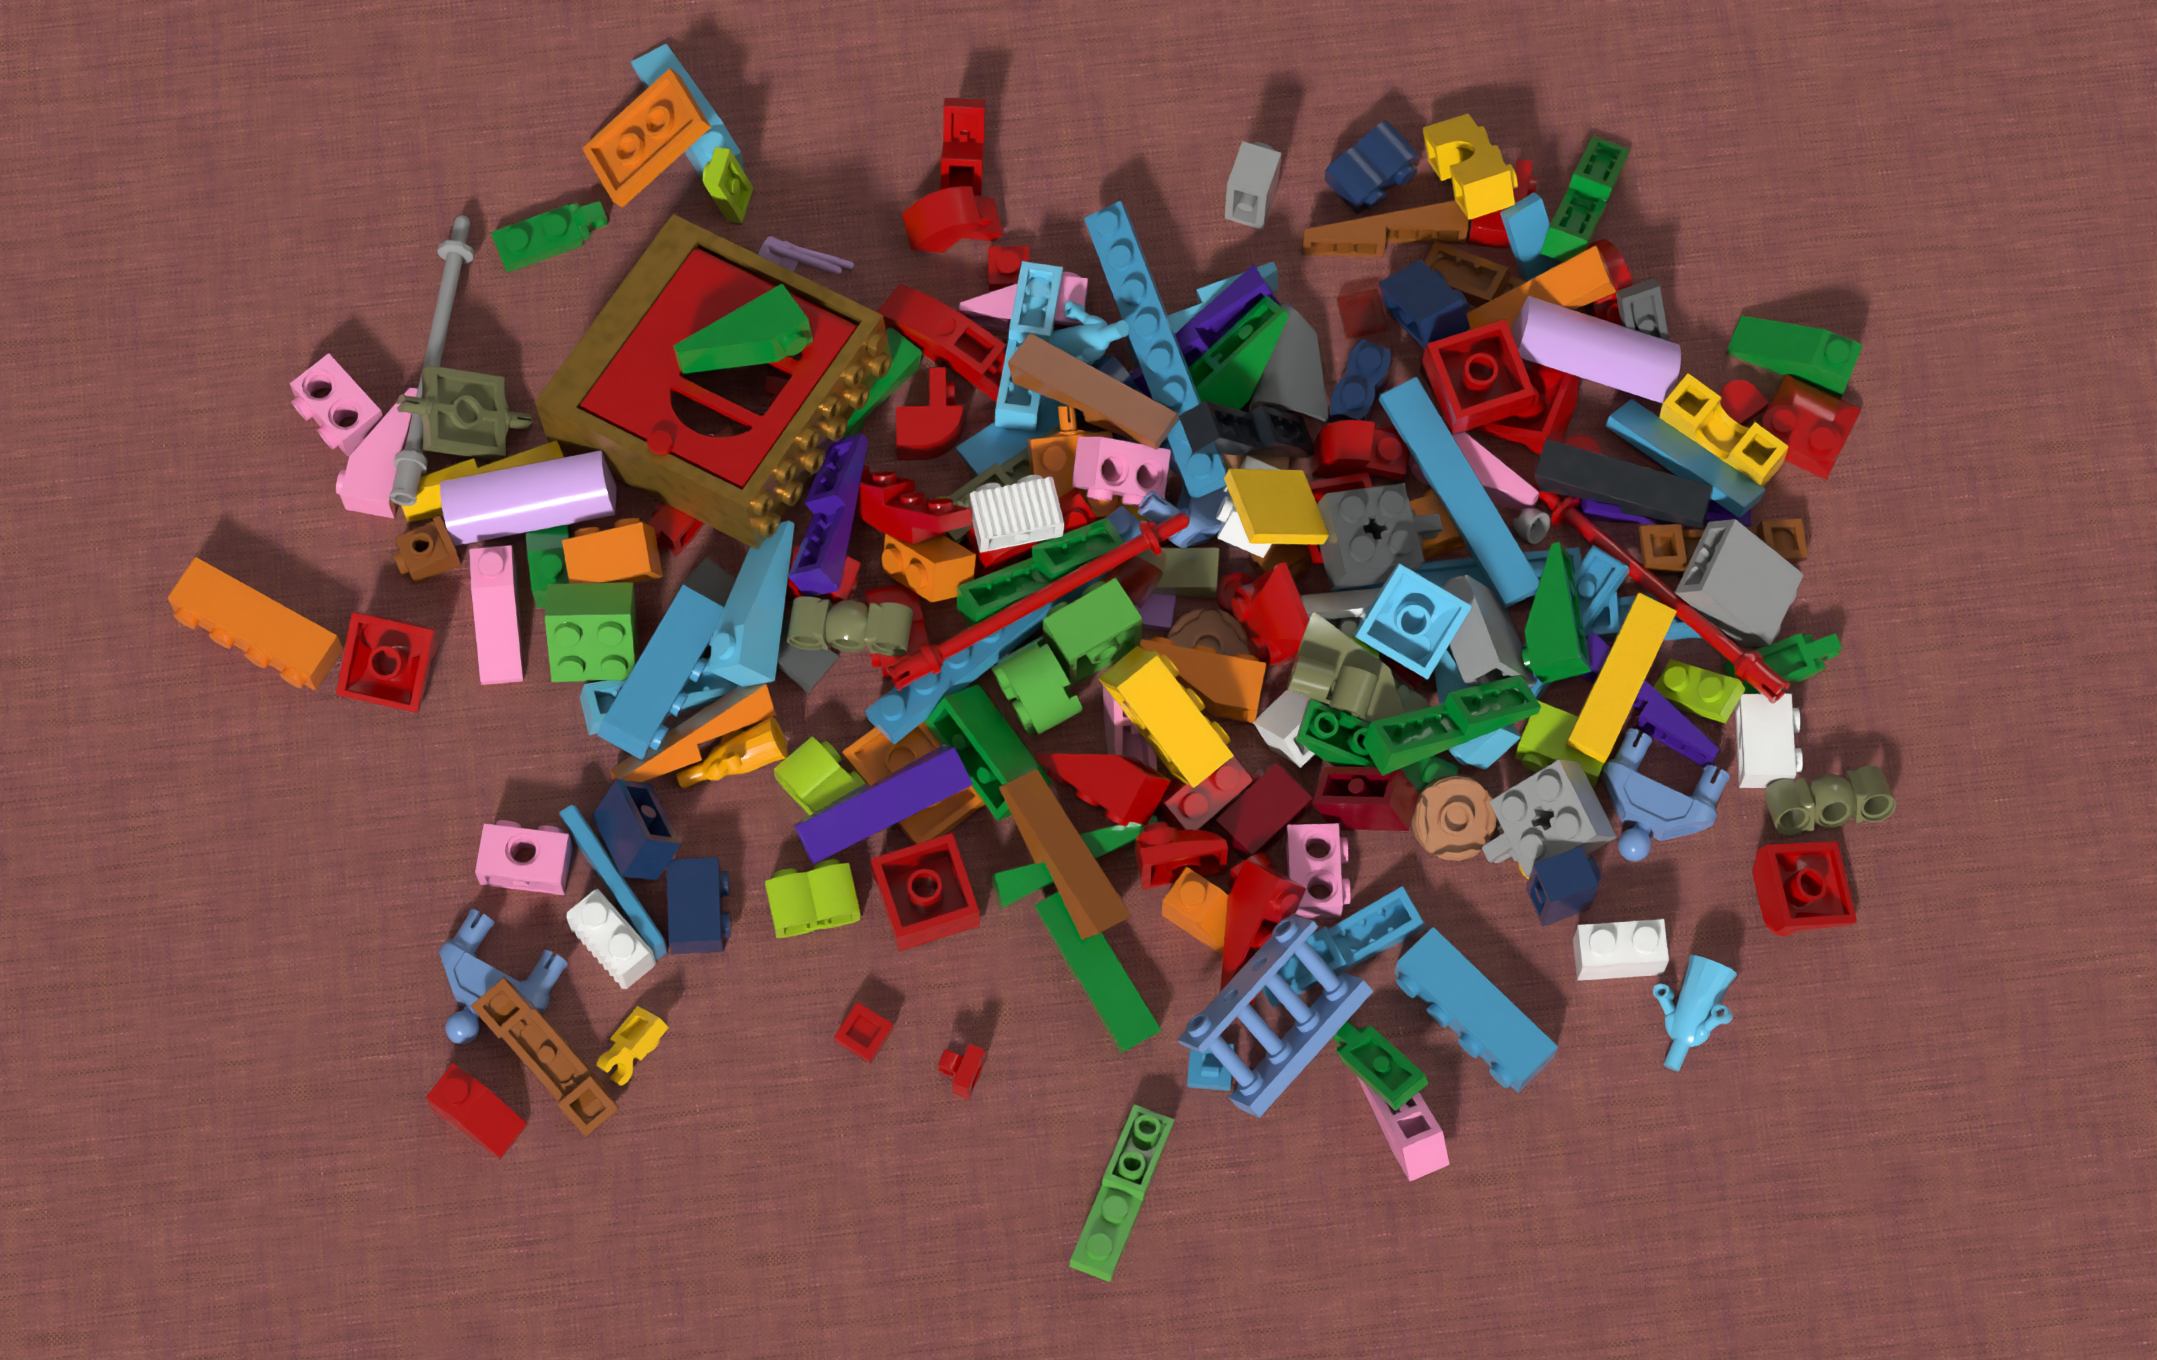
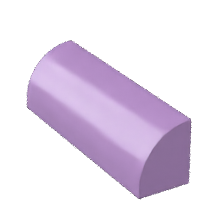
[1511,296,1681,403]
[440,450,617,546]

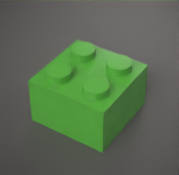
[1043,578,1143,688]
[545,582,639,682]

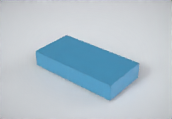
[1500,193,1562,281]

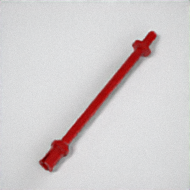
[1532,482,1790,704]
[886,513,1190,691]

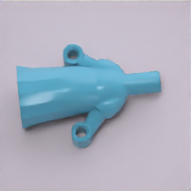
[1051,301,1129,364]
[1653,955,1737,1072]

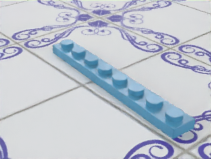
[1084,201,1228,500]
[865,505,1141,745]

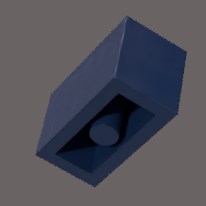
[1379,259,1470,350]
[592,779,681,880]
[1526,846,1601,927]
[667,857,731,955]

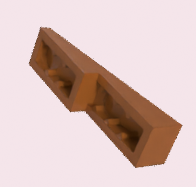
[1302,200,1468,258]
[1424,241,1587,315]
[1008,333,1179,450]
[999,769,1131,940]

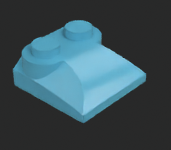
[1353,563,1473,679]

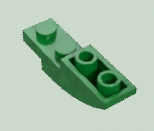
[1295,699,1459,793]

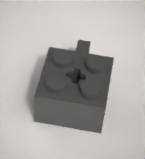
[1317,483,1443,590]

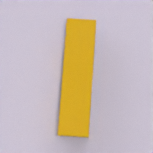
[401,440,564,523]
[1566,593,1677,763]

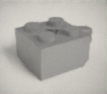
[1482,759,1617,877]

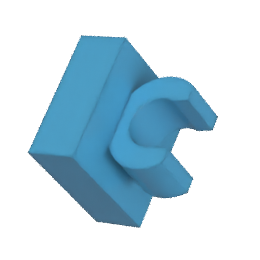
[1187,1044,1234,1091]

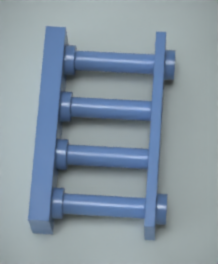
[1177,914,1373,1118]

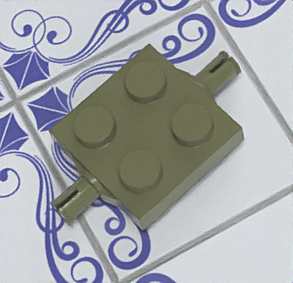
[397,366,532,461]

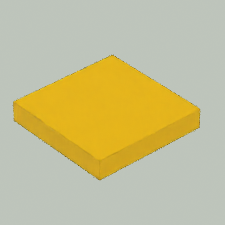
[1224,469,1329,544]

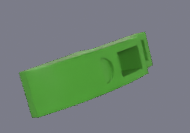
[1069,1104,1175,1282]

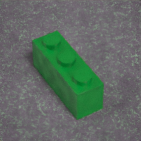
[924,684,1052,821]

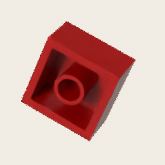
[1422,319,1535,435]
[870,833,980,952]

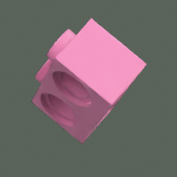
[290,353,383,457]
[1072,437,1171,506]
[1286,824,1350,919]

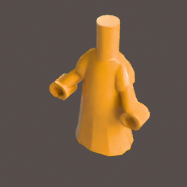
[676,716,788,789]

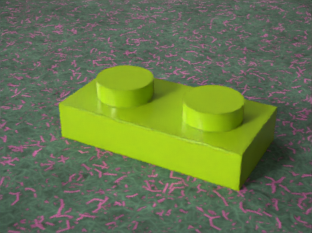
[703,147,754,224]
[1654,659,1745,723]

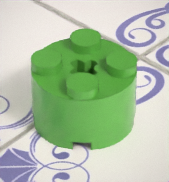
[992,636,1083,736]

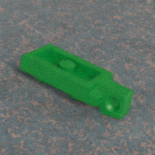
[491,201,608,273]
[1722,633,1842,694]
[1333,1021,1429,1111]

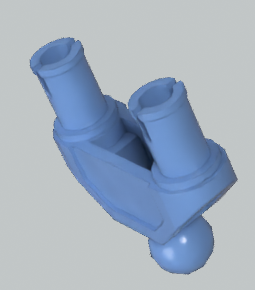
[1137,437,1237,548]
[1601,728,1730,862]
[439,909,568,1045]

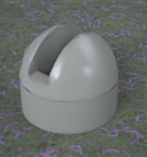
[1513,507,1550,544]

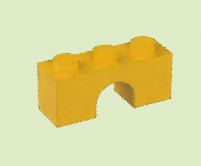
[1423,114,1518,220]
[1659,373,1789,488]

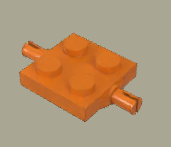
[1027,405,1119,517]

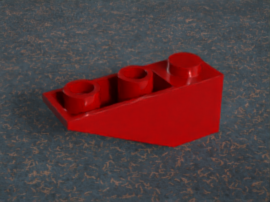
[1035,753,1171,827]
[1220,860,1307,1005]

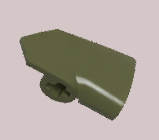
[1287,613,1405,723]

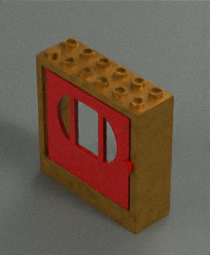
[535,214,892,550]

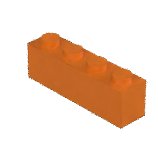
[168,557,343,691]

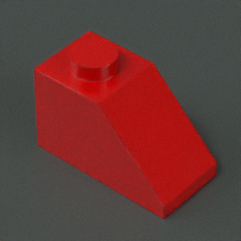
[425,1063,527,1160]

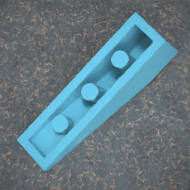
[631,44,744,182]
[709,521,794,688]

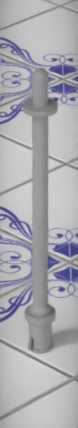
[389,215,474,506]

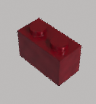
[1214,763,1313,860]
[1313,766,1419,831]

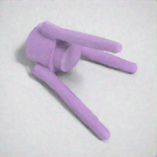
[758,236,854,275]

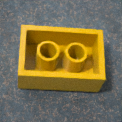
[1098,646,1234,788]

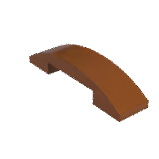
[1639,518,1808,573]
[471,977,619,1137]

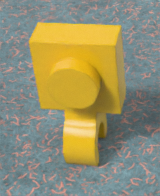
[596,1006,669,1086]

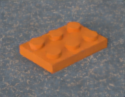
[582,68,711,208]
[842,720,985,845]

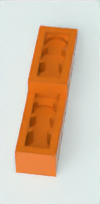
[1466,246,1616,333]
[609,683,776,782]

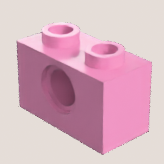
[475,820,573,895]

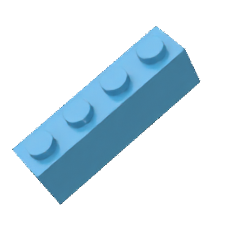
[597,585,724,760]
[1394,927,1558,1093]

